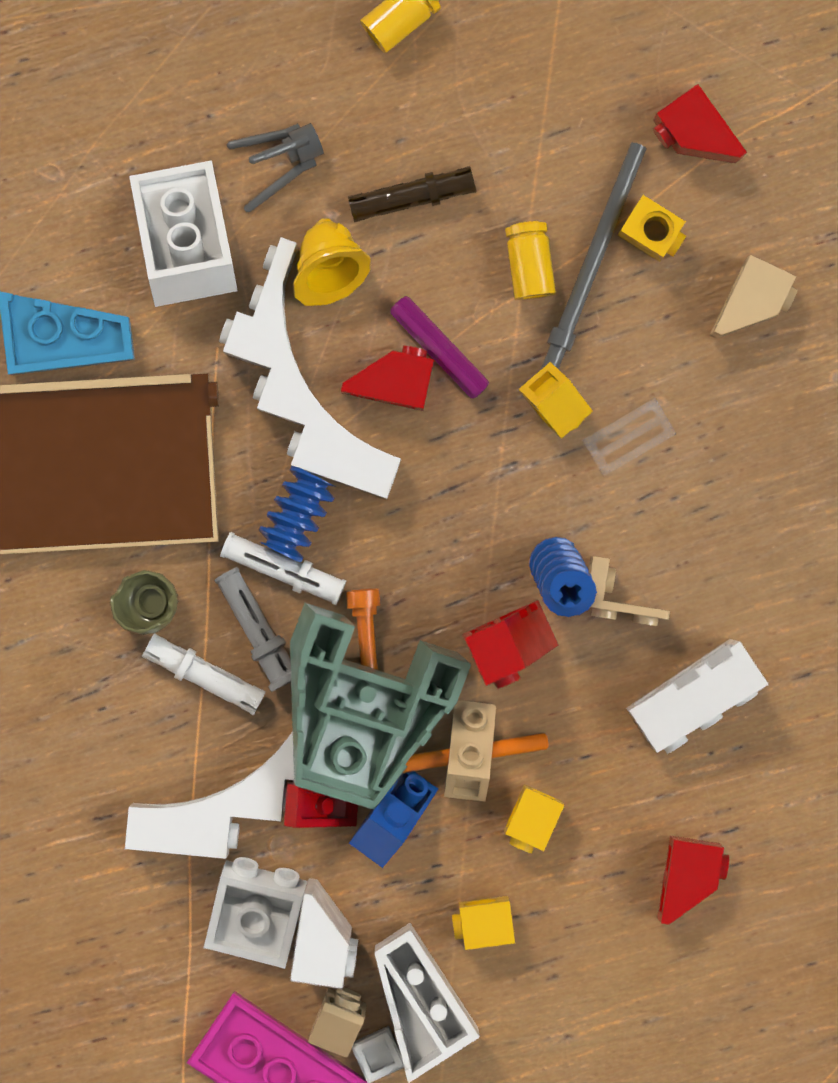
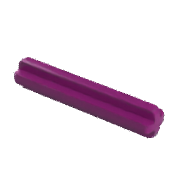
[390,296,489,399]

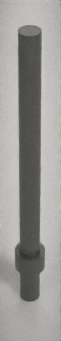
[541,142,647,369]

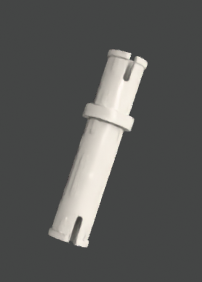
[220,532,346,605]
[142,633,266,715]

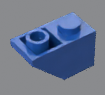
[349,771,438,868]

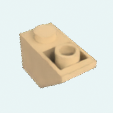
[308,987,367,1058]

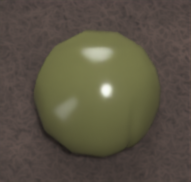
[110,570,179,635]

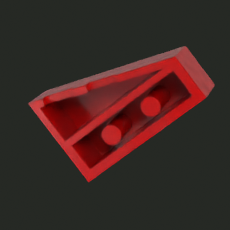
[462,600,559,689]

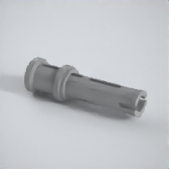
[214,567,291,692]

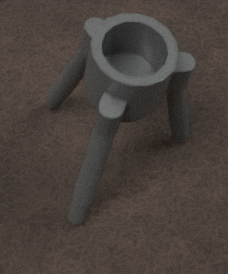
[227,123,324,212]

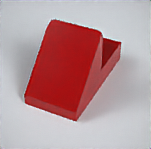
[284,783,358,828]

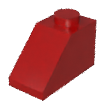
[653,84,747,163]
[341,345,434,411]
[657,835,729,925]

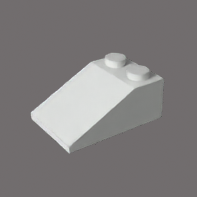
[129,160,238,307]

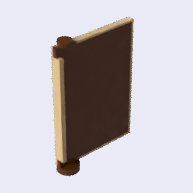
[0,373,219,554]

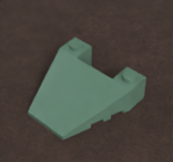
[290,603,471,810]

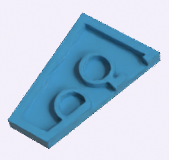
[0,291,135,375]

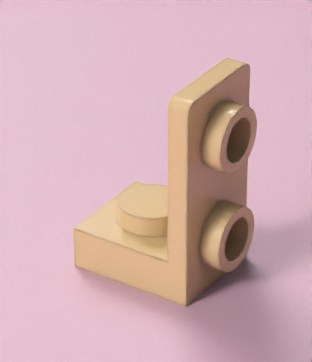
[588,556,670,626]
[444,700,496,802]

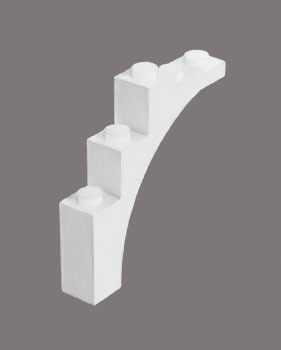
[219,237,401,499]
[125,731,294,859]

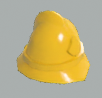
[293,218,371,306]

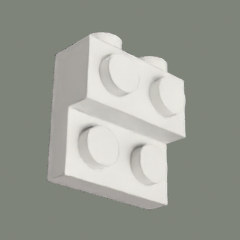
[204,857,307,969]

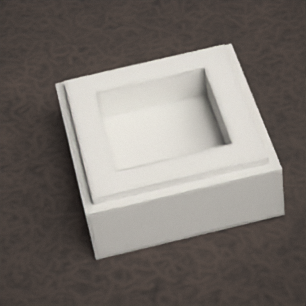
[352,1026,404,1083]

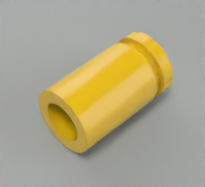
[360,0,441,54]
[505,221,556,300]

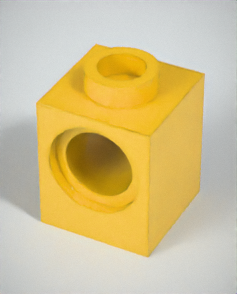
[617,195,686,262]
[519,362,593,439]
[504,784,564,854]
[452,896,515,950]

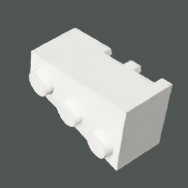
[626,639,769,754]
[374,923,480,1083]

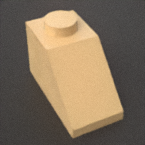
[710,255,798,338]

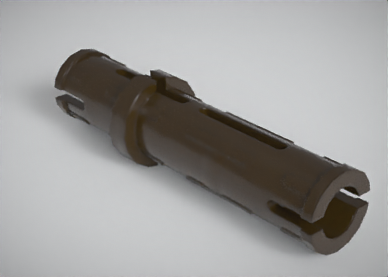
[348,166,476,222]

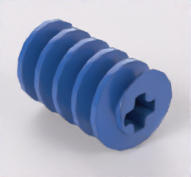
[259,466,336,562]
[529,537,597,617]

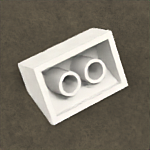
[290,878,359,989]

